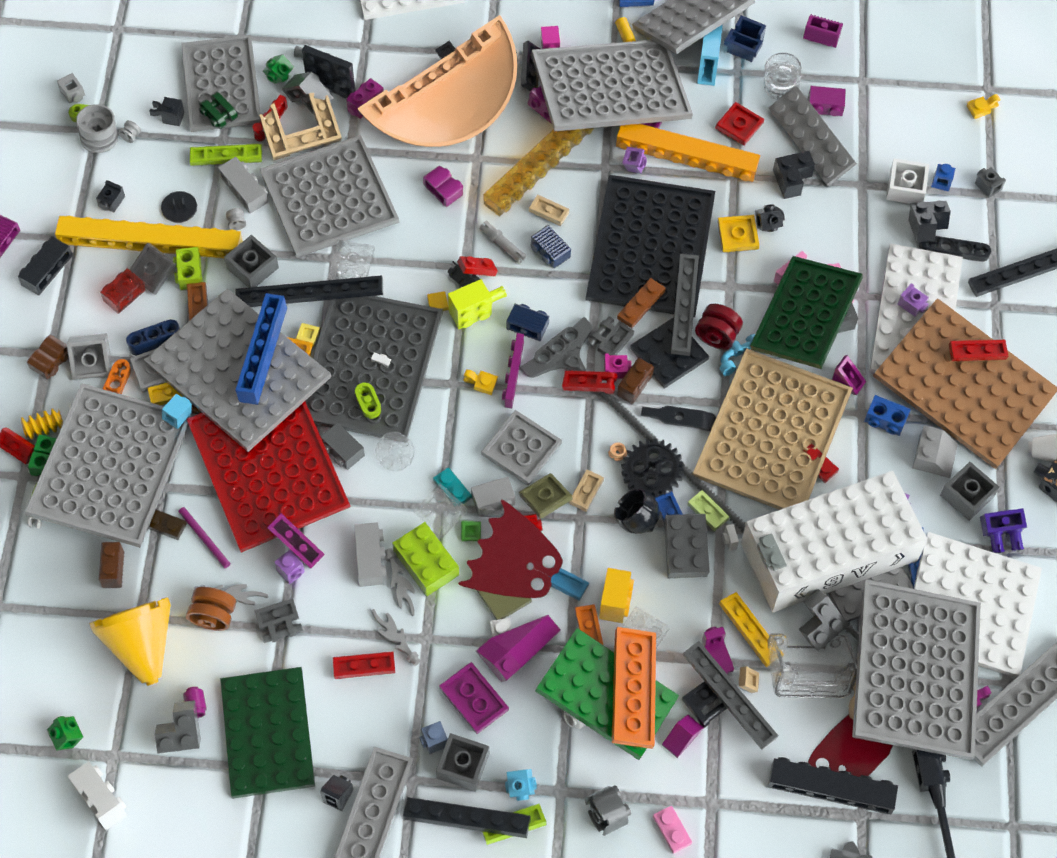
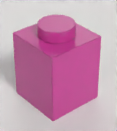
[541,26,560,49]

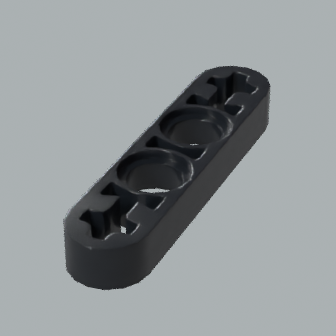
[919,236,991,262]

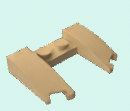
[260,93,342,161]

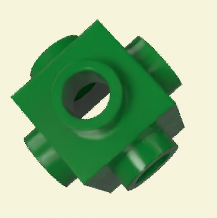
[263,54,294,84]
[47,716,83,751]

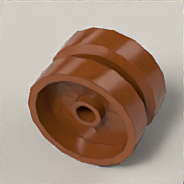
[186,587,237,631]

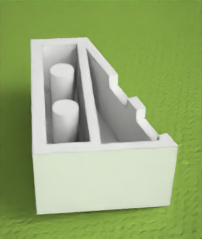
[68,761,127,830]

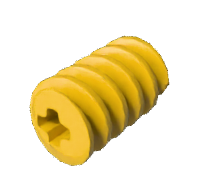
[21,408,63,440]

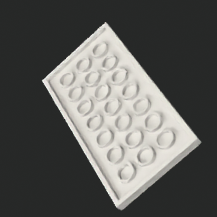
[869,243,963,373]

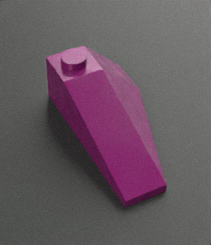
[476,615,561,682]

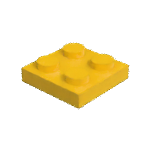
[717,215,760,252]

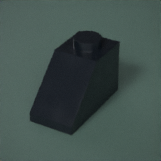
[320,775,354,811]

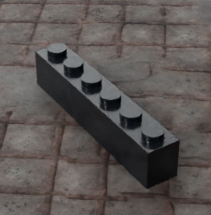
[768,757,898,815]

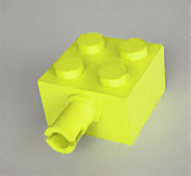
[448,279,507,329]

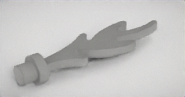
[385,548,415,616]
[194,584,268,605]
[372,609,421,666]

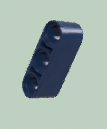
[126,319,180,356]

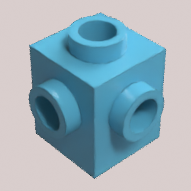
[505,769,537,801]

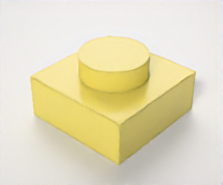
[296,323,320,346]

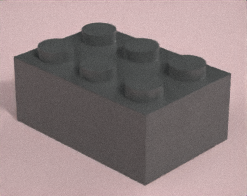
[664,514,710,579]

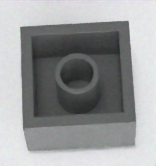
[224,234,279,288]
[940,462,999,521]
[436,733,490,792]

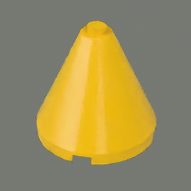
[89,597,171,686]

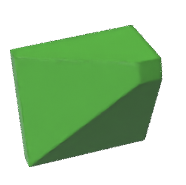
[461,520,481,541]

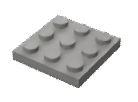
[481,410,562,485]

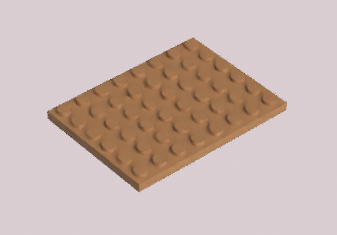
[873,298,1057,469]

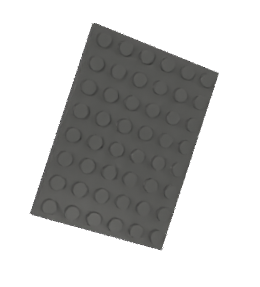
[305,296,443,443]

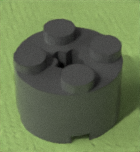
[585,785,631,836]

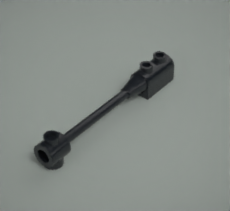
[912,749,955,858]

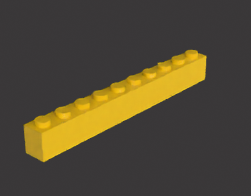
[55,215,243,258]

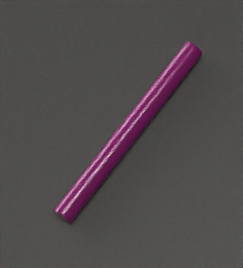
[178,507,231,568]

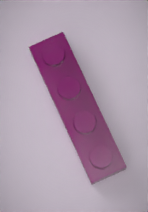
[502,333,524,409]

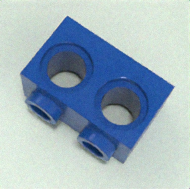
[864,395,911,436]

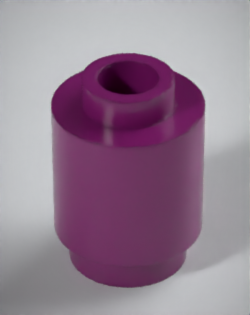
[183,687,207,718]

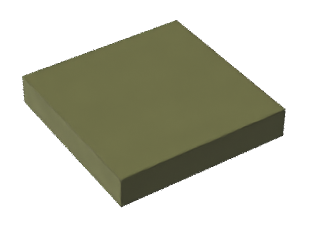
[519,473,573,519]
[477,590,532,620]

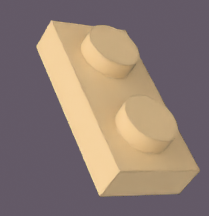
[529,194,569,226]
[569,470,604,512]

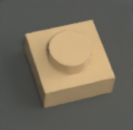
[739,666,759,693]

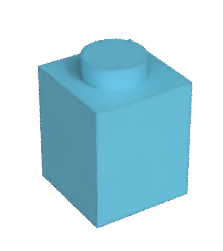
[162,394,192,429]

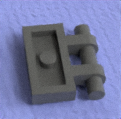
[587,316,634,356]
[254,598,303,643]

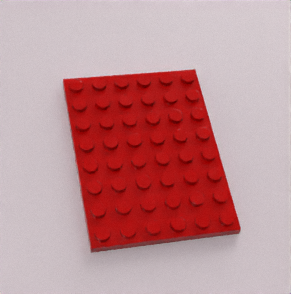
[187,401,351,553]

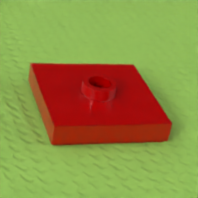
[715,102,765,146]

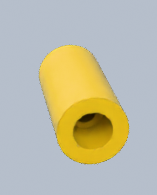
[615,17,636,42]

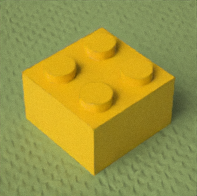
[599,568,634,623]

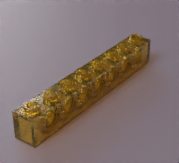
[483,128,594,217]

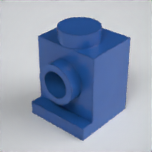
[931,164,956,191]

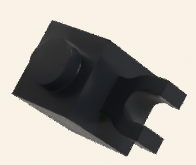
[149,97,185,126]

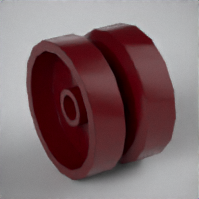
[695,303,743,350]

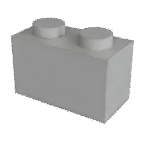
[471,477,515,516]

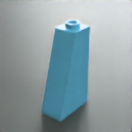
[697,24,723,86]

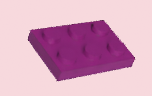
[439,662,509,734]

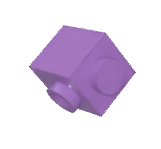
[275,550,305,584]

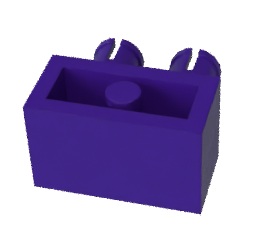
[980,508,1027,554]

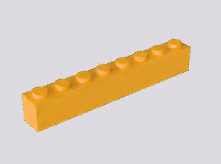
[616,124,760,182]

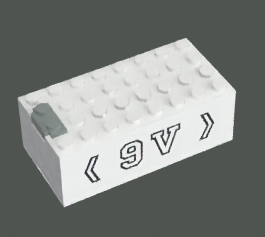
[741,471,928,613]

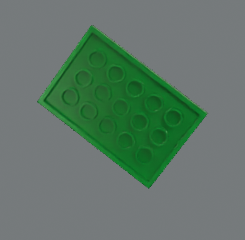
[535,628,679,760]

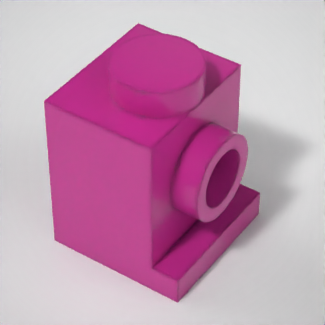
[604,354,632,379]

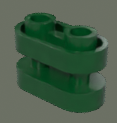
[198,91,238,129]

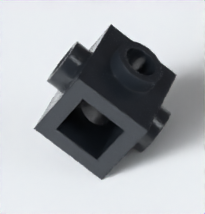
[755,204,785,232]

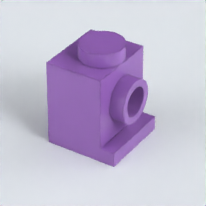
[622,147,647,174]
[897,283,929,317]

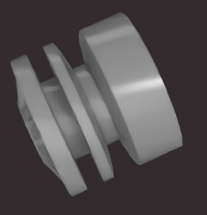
[77,104,118,153]

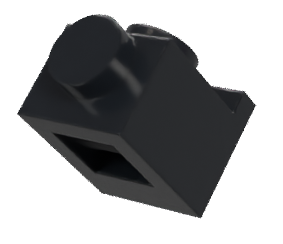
[96,180,125,213]

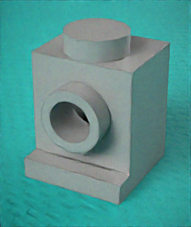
[57,73,85,103]

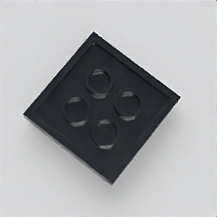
[302,45,356,98]
[630,317,709,389]

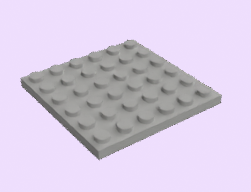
[260,135,399,258]

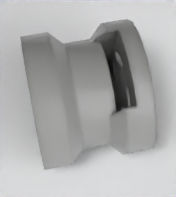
[118,120,141,143]
[226,208,246,231]

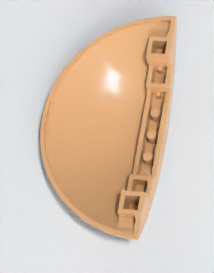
[358,15,517,147]

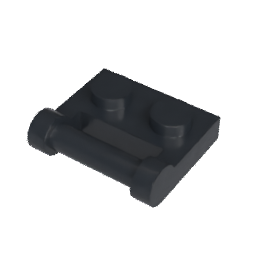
[682,681,727,728]

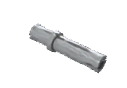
[479,220,526,264]

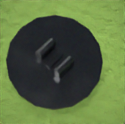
[161,191,197,223]

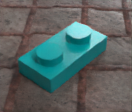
[433,467,472,509]

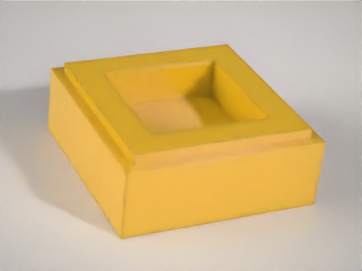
[427,291,449,311]

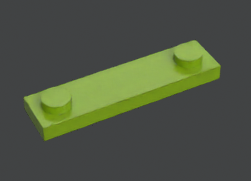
[190,144,262,166]

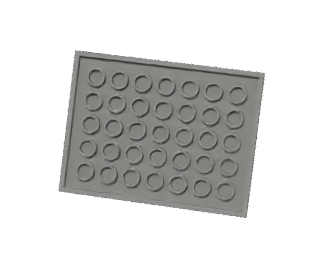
[531,40,693,131]
[144,289,331,452]
[25,383,192,548]
[852,579,981,760]

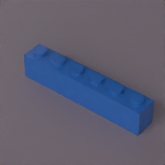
[235,293,287,405]

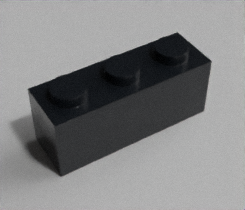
[18,236,73,296]

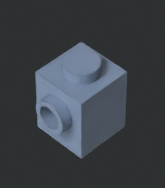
[419,721,448,754]

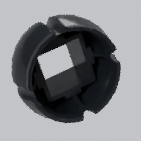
[614,488,662,534]

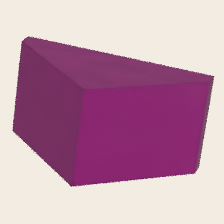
[832,355,866,395]
[662,715,704,758]

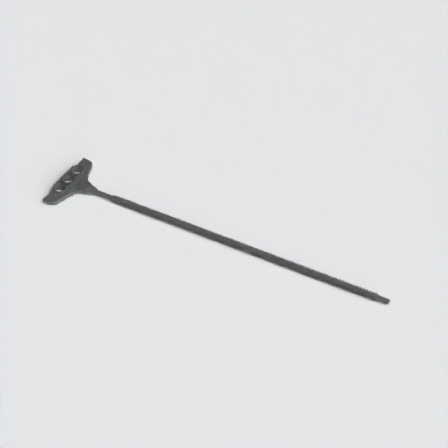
[520,317,859,642]

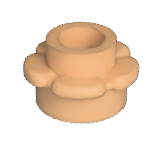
[608,442,627,461]

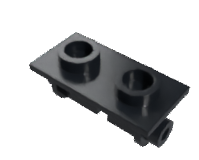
[447,261,480,287]

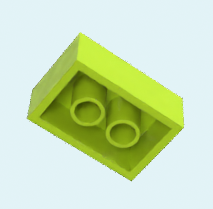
[392,522,459,597]

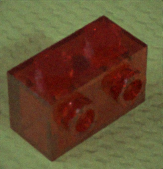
[100,268,146,314]

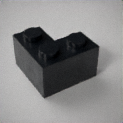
[773,151,815,199]
[908,200,951,242]

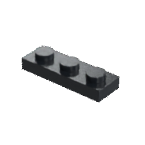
[521,41,540,91]

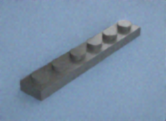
[671,254,699,356]
[683,641,779,750]

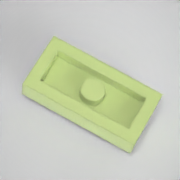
[687,490,729,532]

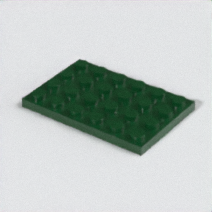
[750,256,863,369]
[220,667,315,799]

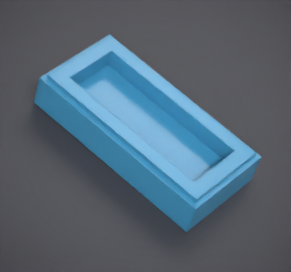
[551,568,589,601]

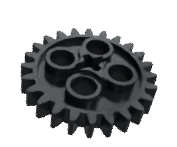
[621,438,684,497]

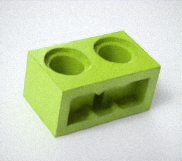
[173,247,202,290]

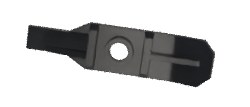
[641,406,716,432]

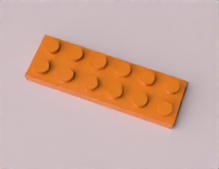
[612,627,656,749]

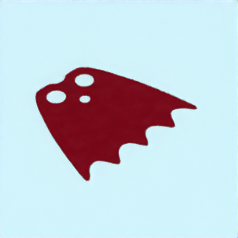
[458,499,563,598]
[808,714,894,777]

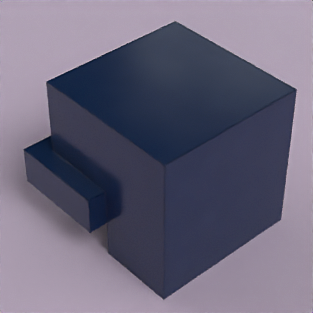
[724,15,766,62]

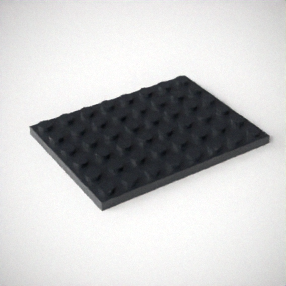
[586,175,716,318]

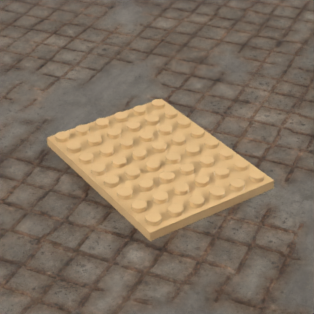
[692,348,853,510]

